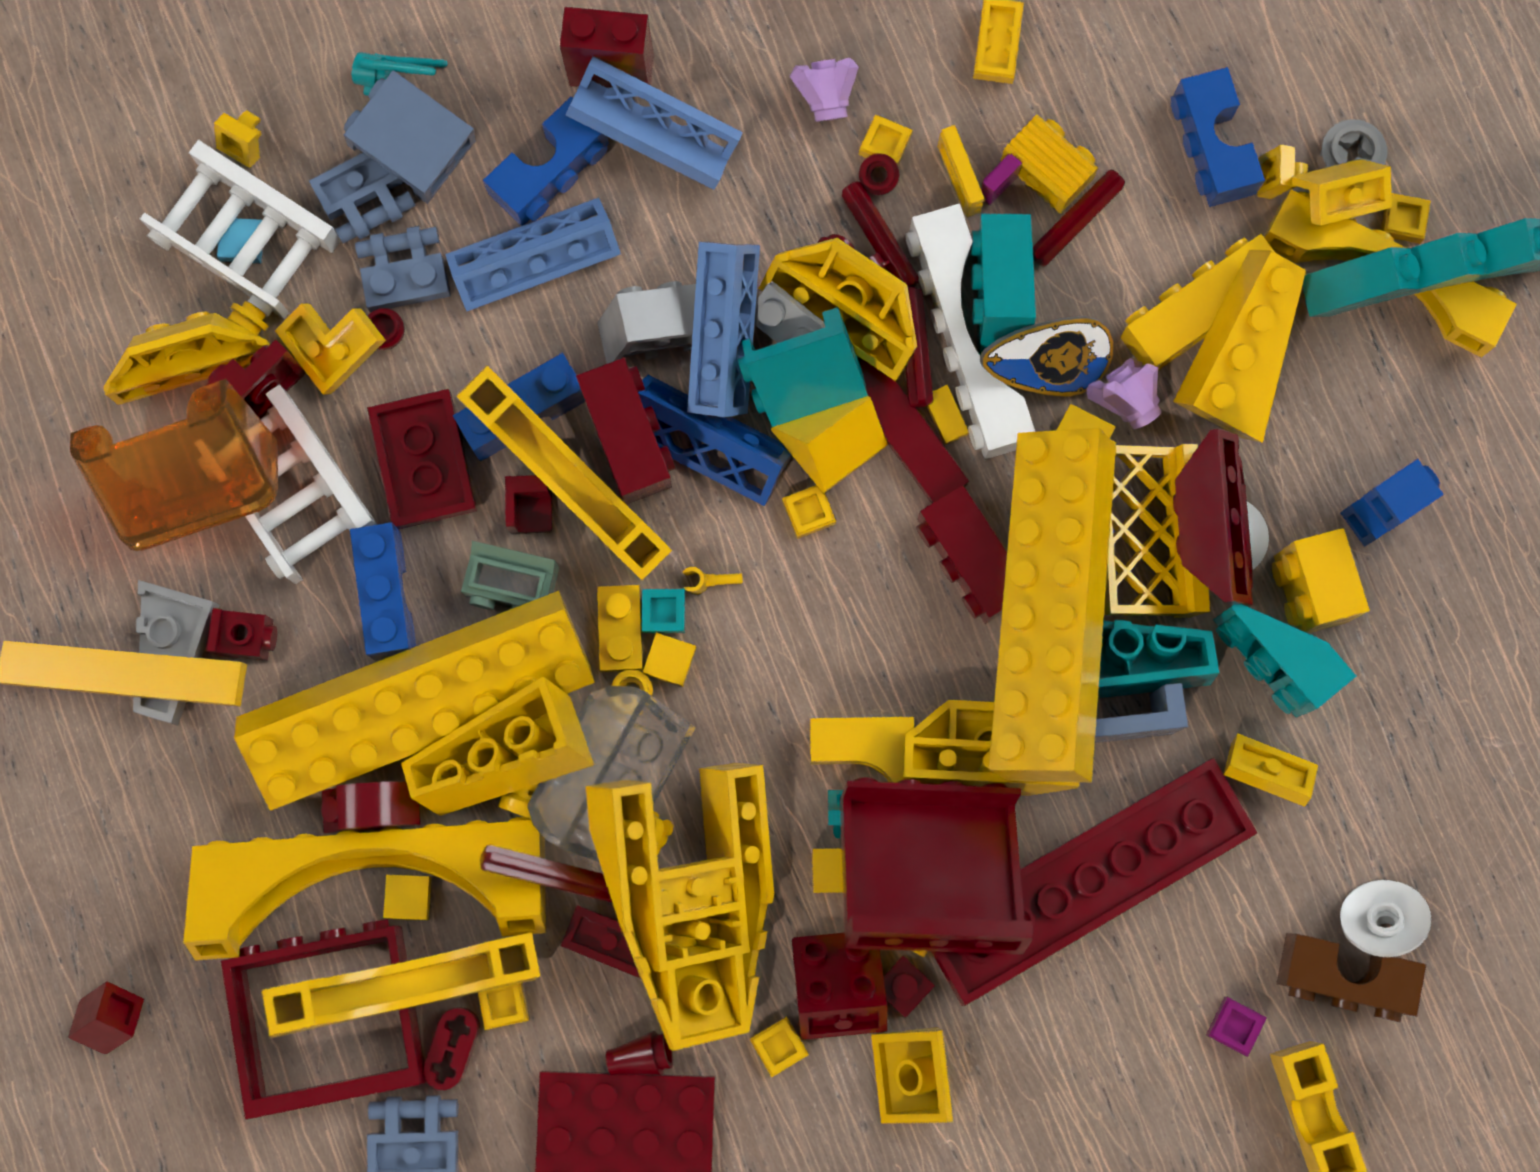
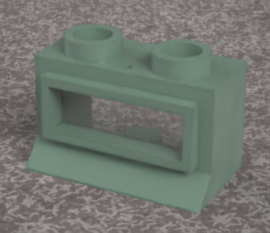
[461,540,560,610]

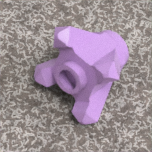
[790,58,859,122]
[1087,358,1162,429]

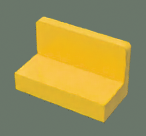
[1292,159,1392,226]

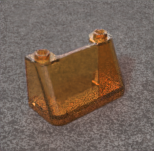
[70,379,278,552]

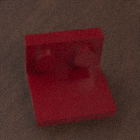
[792,932,888,1040]

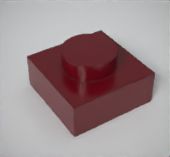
[883,955,935,1018]

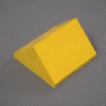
[771,396,888,493]
[871,1027,953,1124]

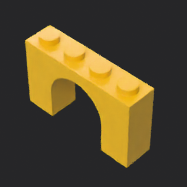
[810,717,915,893]

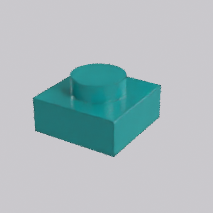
[642,589,685,633]

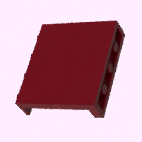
[840,777,1033,954]

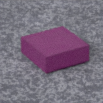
[981,154,1022,205]
[1206,996,1267,1057]

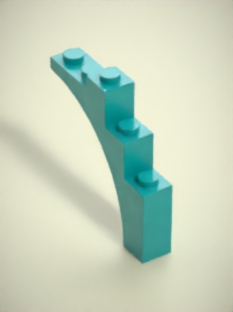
[1302,218,1540,317]

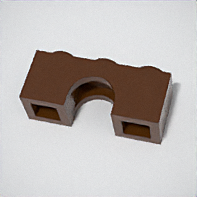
[1276,933,1427,1023]

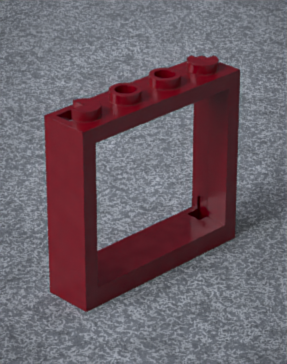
[221,919,427,1120]

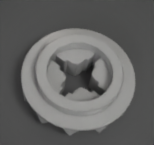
[1319,119,1387,168]

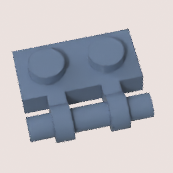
[309,153,416,244]
[355,226,451,312]
[367,1095,459,1172]

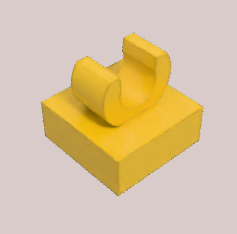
[214,110,262,168]
[1257,145,1308,199]

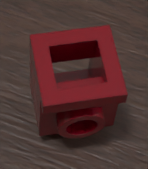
[206,608,277,661]

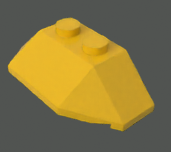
[758,238,917,381]
[103,312,270,405]
[903,700,1079,796]

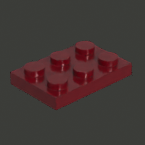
[367,389,477,530]

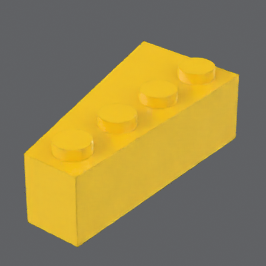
[1173,250,1306,443]
[401,676,594,816]

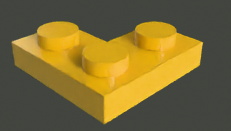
[275,303,386,395]

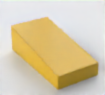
[926,385,969,445]

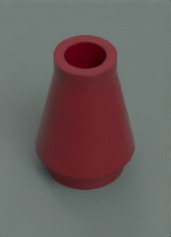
[606,1031,673,1075]

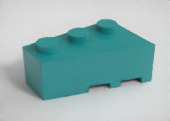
[970,214,1036,355]

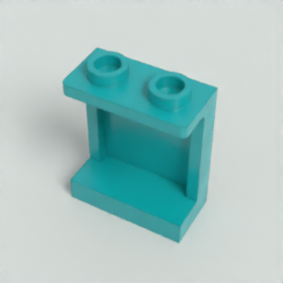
[738,307,868,427]

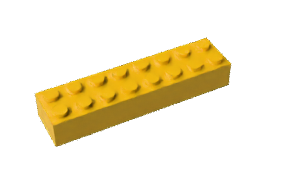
[989,428,1116,782]
[234,591,595,811]

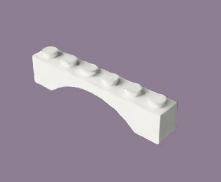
[906,203,1035,460]

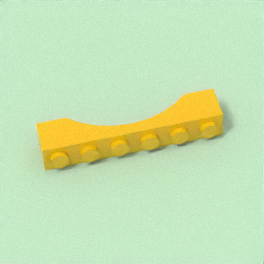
[1264,189,1517,358]
[456,365,672,580]
[262,932,540,1038]

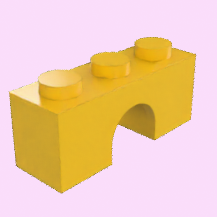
[1269,1041,1367,1172]

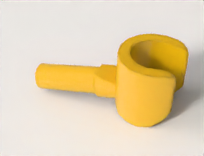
[682,567,743,595]

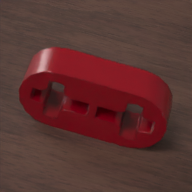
[423,1007,480,1091]

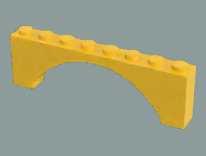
[183,817,546,961]

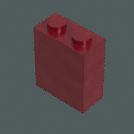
[560,7,654,88]

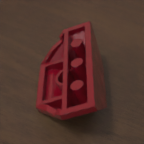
[1173,429,1253,606]

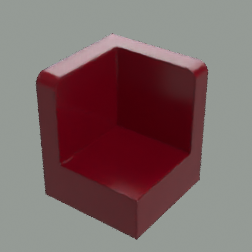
[505,475,553,534]
[68,981,144,1054]

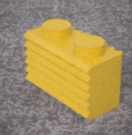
[1001,114,1098,214]

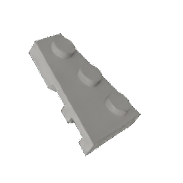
[133,580,220,726]

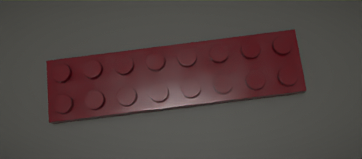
[931,758,1258,1006]

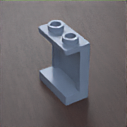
[343,70,476,204]
[1095,683,1188,743]

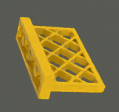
[1104,444,1210,618]

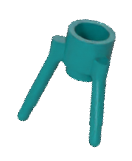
[352,51,448,96]

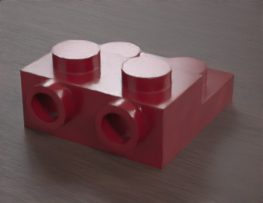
[201,339,306,429]

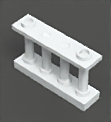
[140,140,341,319]
[195,385,378,584]

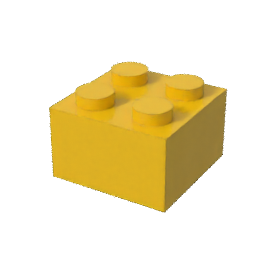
[1272,528,1370,633]

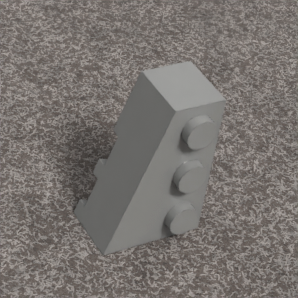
[597,281,741,364]

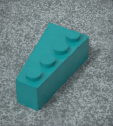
[1098,620,1220,698]

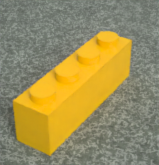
[1120,234,1276,371]

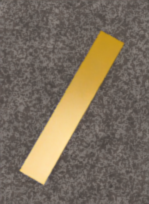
[0,641,247,707]

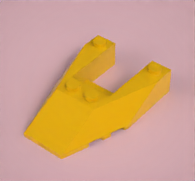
[586,763,774,1051]

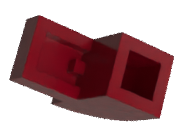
[321,781,420,833]

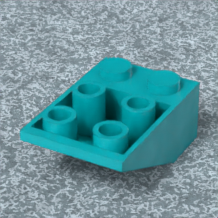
[1213,604,1357,717]

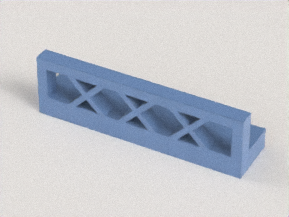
[566,56,743,190]
[445,198,621,311]
[687,242,760,417]

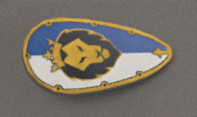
[980,316,1113,397]

